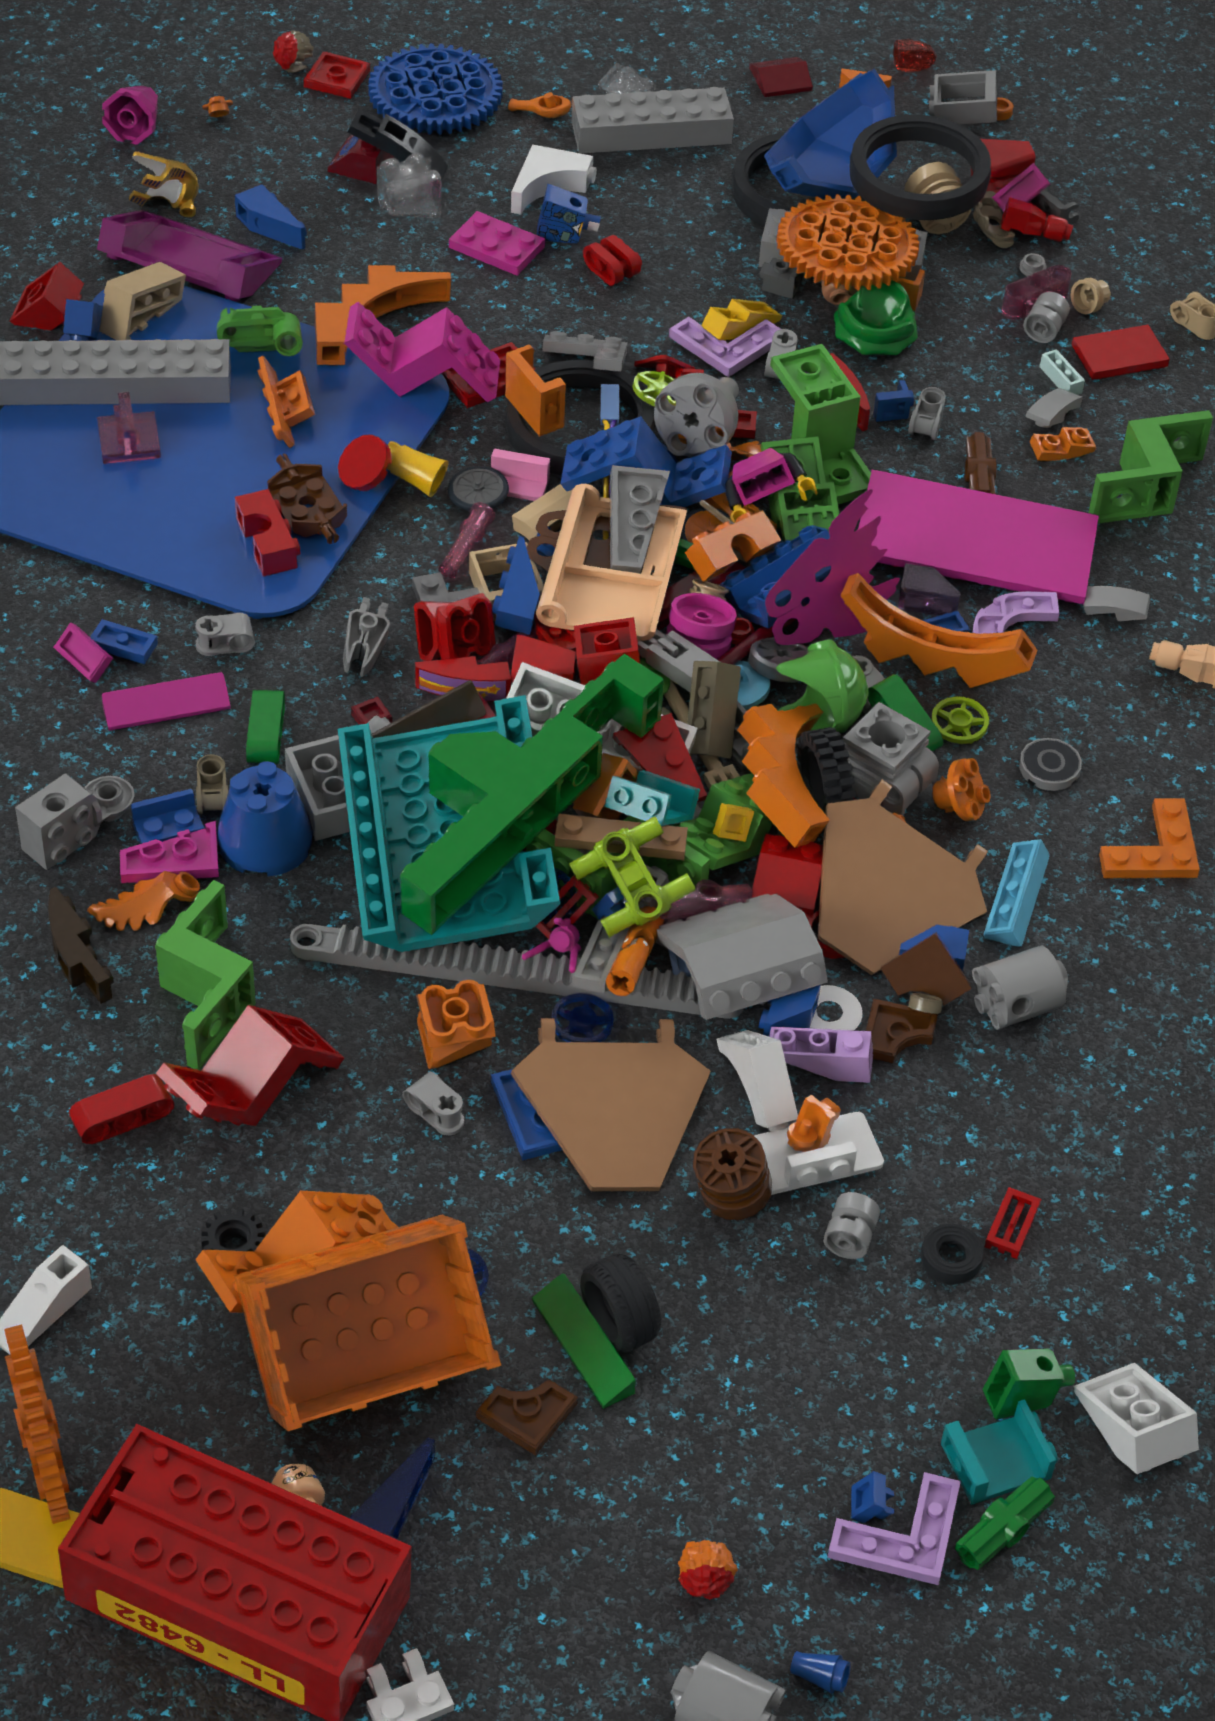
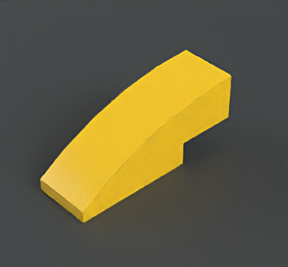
[701,299,782,340]

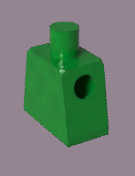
[982,1348,1075,1420]

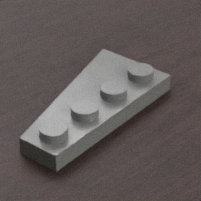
[610,465,670,574]

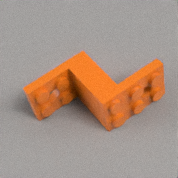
[195,1190,398,1313]

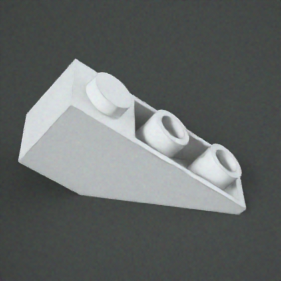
[0,1245,92,1355]

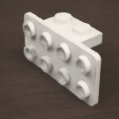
[754,1112,884,1195]

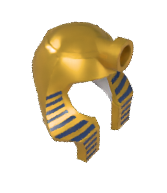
[129,152,199,217]

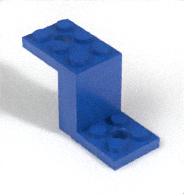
[561,416,732,507]

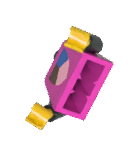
[725,448,818,523]

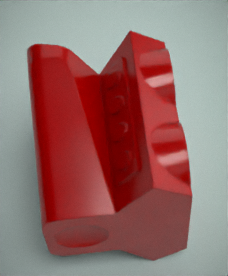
[970,139,1036,193]
[414,592,496,661]
[511,635,577,683]

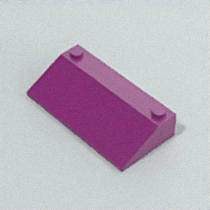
[97,210,282,301]

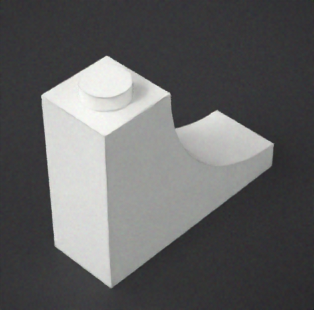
[511,144,597,215]
[716,1030,798,1131]

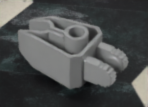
[343,597,390,677]

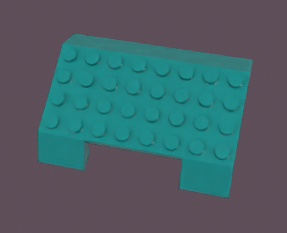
[338,695,561,952]

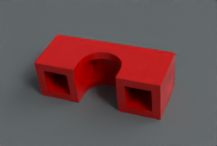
[235,489,301,576]

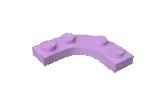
[972,592,1059,634]

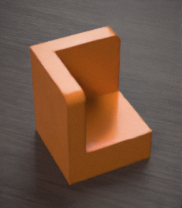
[898,269,925,311]

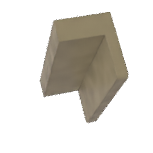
[687,661,741,758]

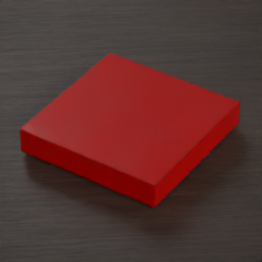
[303,52,370,99]

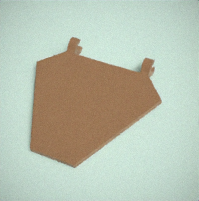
[818,779,988,975]
[511,1018,711,1191]

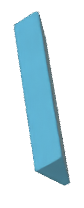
[983,839,1050,947]

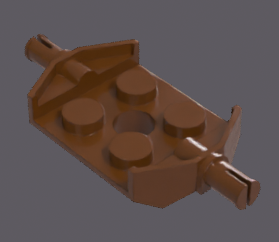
[267,454,347,544]

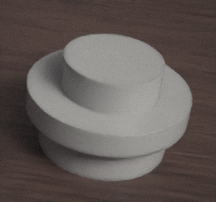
[1019,253,1046,278]

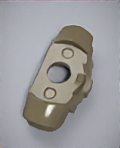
[973,191,1015,248]

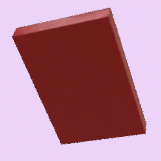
[1072,325,1170,380]
[441,342,535,408]

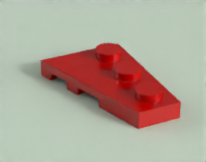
[612,713,707,803]

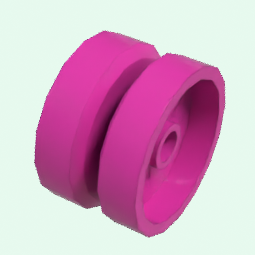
[665,593,737,659]

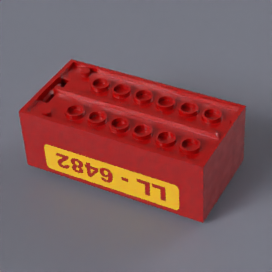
[58,1424,412,1721]

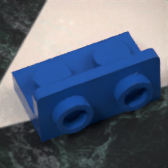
[131,789,204,844]

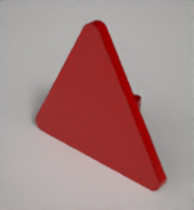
[634,355,695,379]

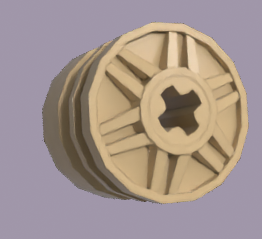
[904,162,971,234]

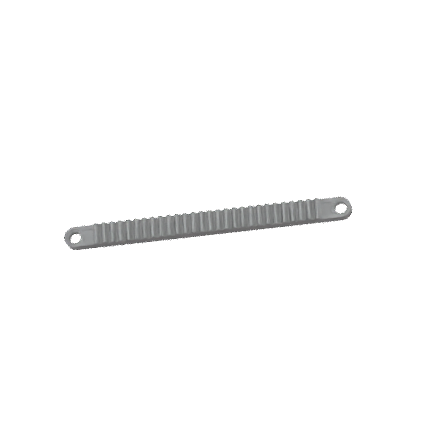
[290,924,744,1018]

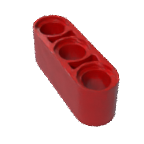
[69,1074,175,1144]

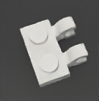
[367,1648,454,1721]

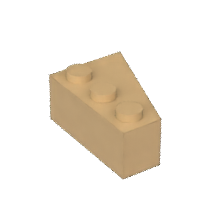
[100,262,186,340]

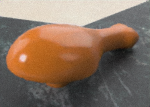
[508,92,571,118]

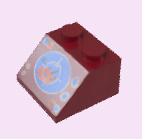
[328,135,394,184]

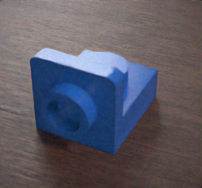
[873,380,914,422]

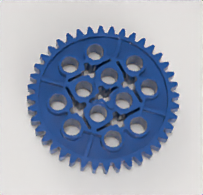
[368,43,503,135]

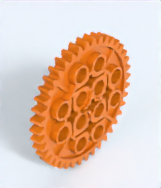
[776,194,920,291]
[4,1324,70,1524]

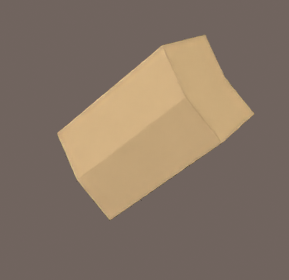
[512,484,572,541]

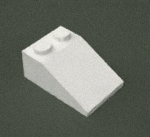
[1074,1363,1199,1474]

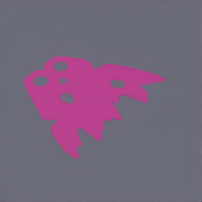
[765,489,900,645]

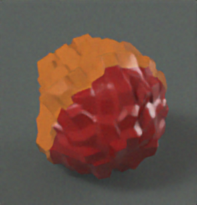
[678,1540,738,1600]

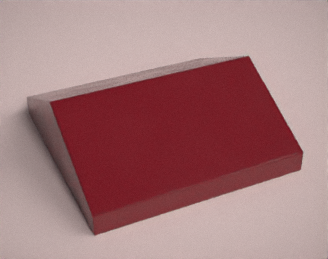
[749,57,813,97]

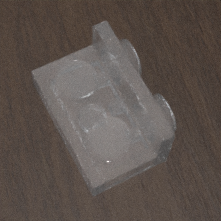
[597,62,657,94]

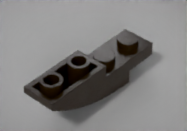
[48,887,114,1004]

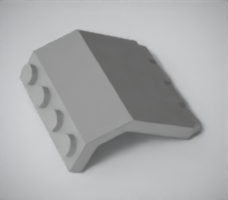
[657,894,828,1020]

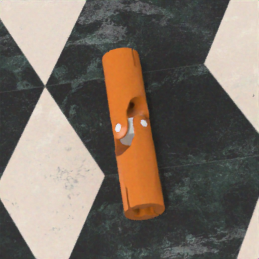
[606,906,664,996]

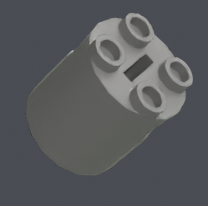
[972,945,1068,1030]
[671,1651,786,1721]

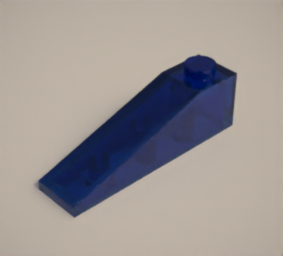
[349,1438,435,1539]

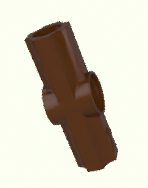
[965,432,997,494]

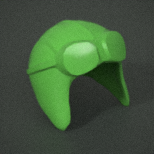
[776,639,868,734]

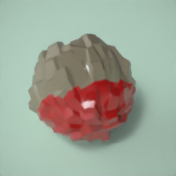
[273,30,313,73]

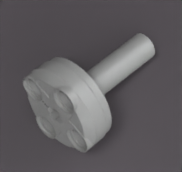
[654,373,739,458]

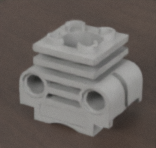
[843,702,939,815]

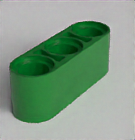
[868,674,943,752]
[246,690,285,764]

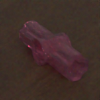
[656,880,753,919]

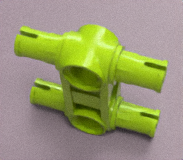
[569,816,696,938]

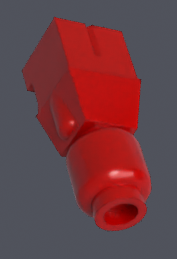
[1001,197,1073,242]

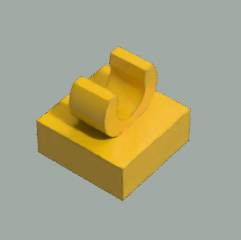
[713,803,755,842]

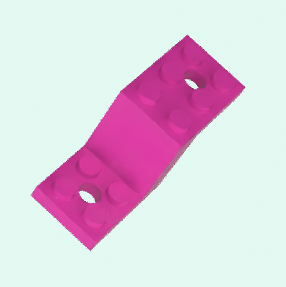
[344,302,500,403]

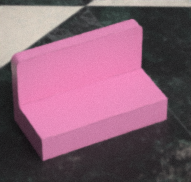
[491,449,550,501]

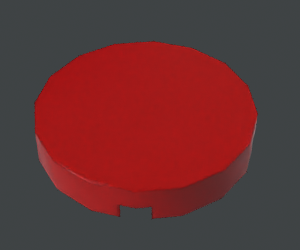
[338,435,392,491]

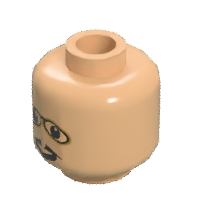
[271,1464,325,1506]

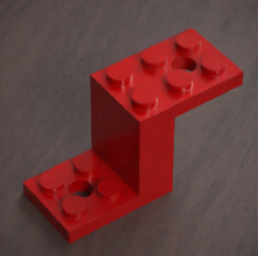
[156,1005,345,1126]

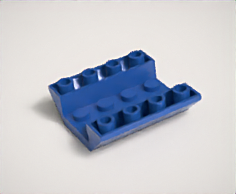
[719,525,831,628]

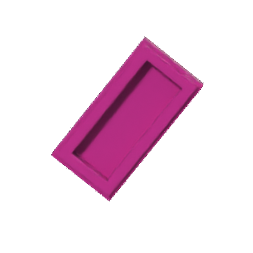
[992,163,1051,212]
[53,623,113,683]

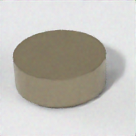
[908,993,943,1014]

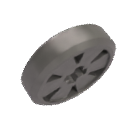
[748,637,808,683]

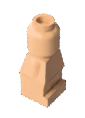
[1149,640,1215,689]

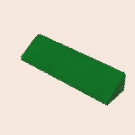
[532,1273,636,1409]

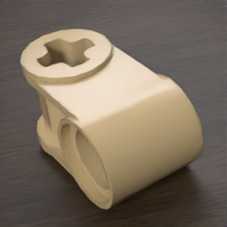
[1170,292,1215,340]

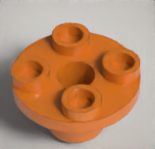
[932,758,991,821]

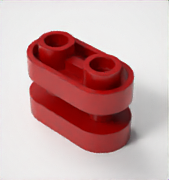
[583,235,642,286]

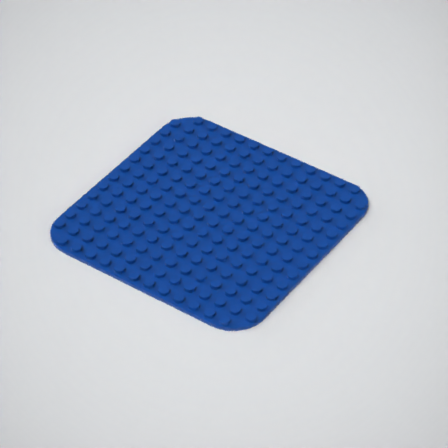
[0,286,449,619]

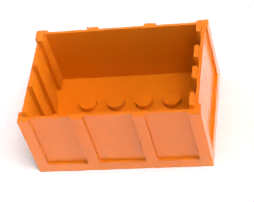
[234,1214,501,1431]

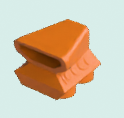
[416,980,496,1069]

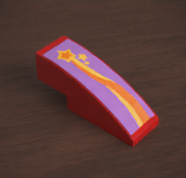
[415,656,511,701]

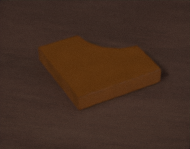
[881,932,972,1006]
[866,999,938,1063]
[476,1379,578,1456]

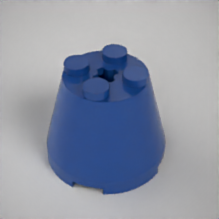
[217,761,313,876]

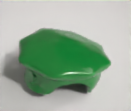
[834,280,918,356]

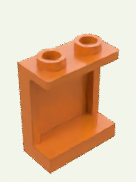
[505,345,566,436]

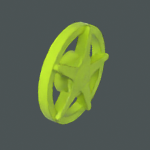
[632,371,676,406]
[931,697,989,744]

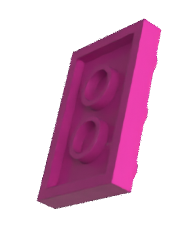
[449,211,545,276]

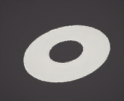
[810,985,862,1031]

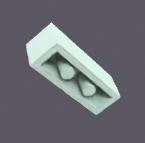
[1040,349,1085,395]

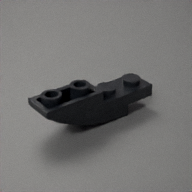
[347,108,448,187]

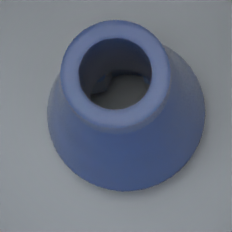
[790,1651,851,1694]

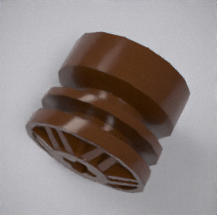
[693,1128,772,1220]

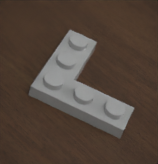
[542,331,628,372]

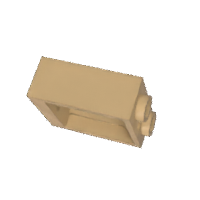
[469,542,544,621]

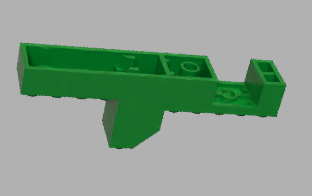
[400,654,664,935]

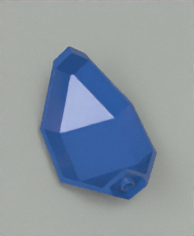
[764,69,897,199]

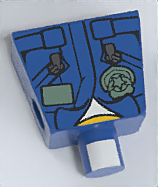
[536,184,601,243]

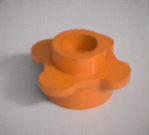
[202,96,233,118]

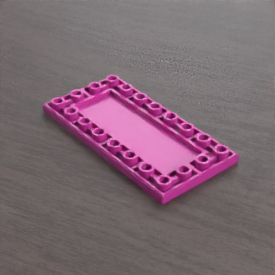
[858,469,1099,604]

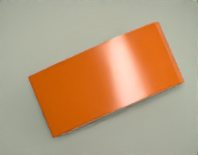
[1030,427,1096,461]

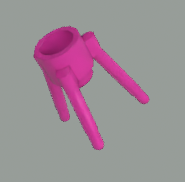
[522,918,581,973]

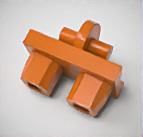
[787,1095,841,1152]

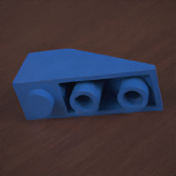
[235,184,307,250]
[492,536,540,635]

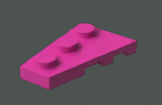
[120,821,219,883]

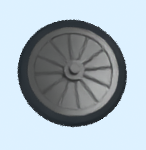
[448,466,509,512]

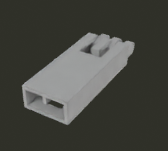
[638,629,741,692]

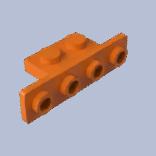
[258,356,315,448]

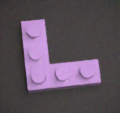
[669,317,780,377]
[828,1472,961,1585]

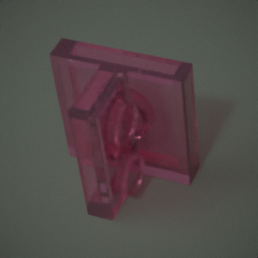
[97,392,161,464]

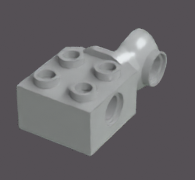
[15,773,134,870]

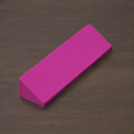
[101,672,231,731]

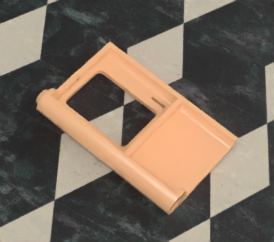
[536,484,687,641]

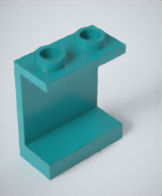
[605,770,700,826]
[941,1399,1058,1505]

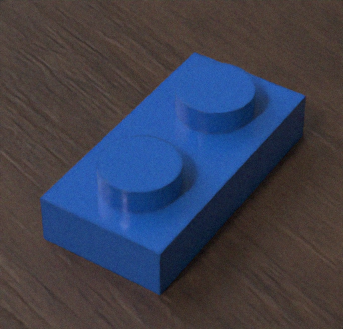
[90,619,158,664]

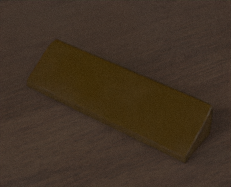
[372,680,486,738]

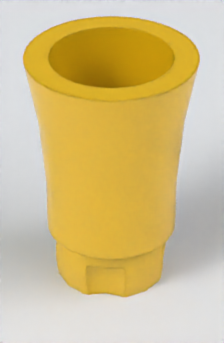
[387,441,448,497]

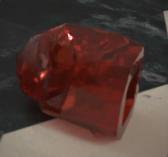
[893,38,937,72]

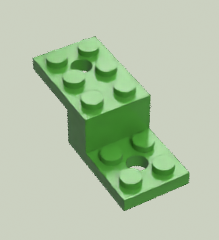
[760,436,839,541]
[672,773,773,870]

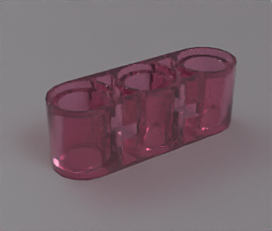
[1002,265,1072,319]

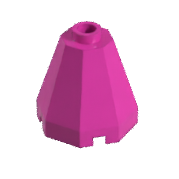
[102,86,158,145]

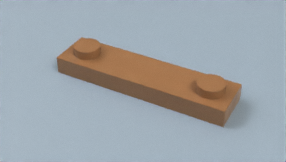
[555,814,688,860]

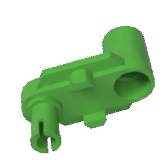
[216,305,303,356]

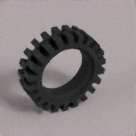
[797,727,856,813]

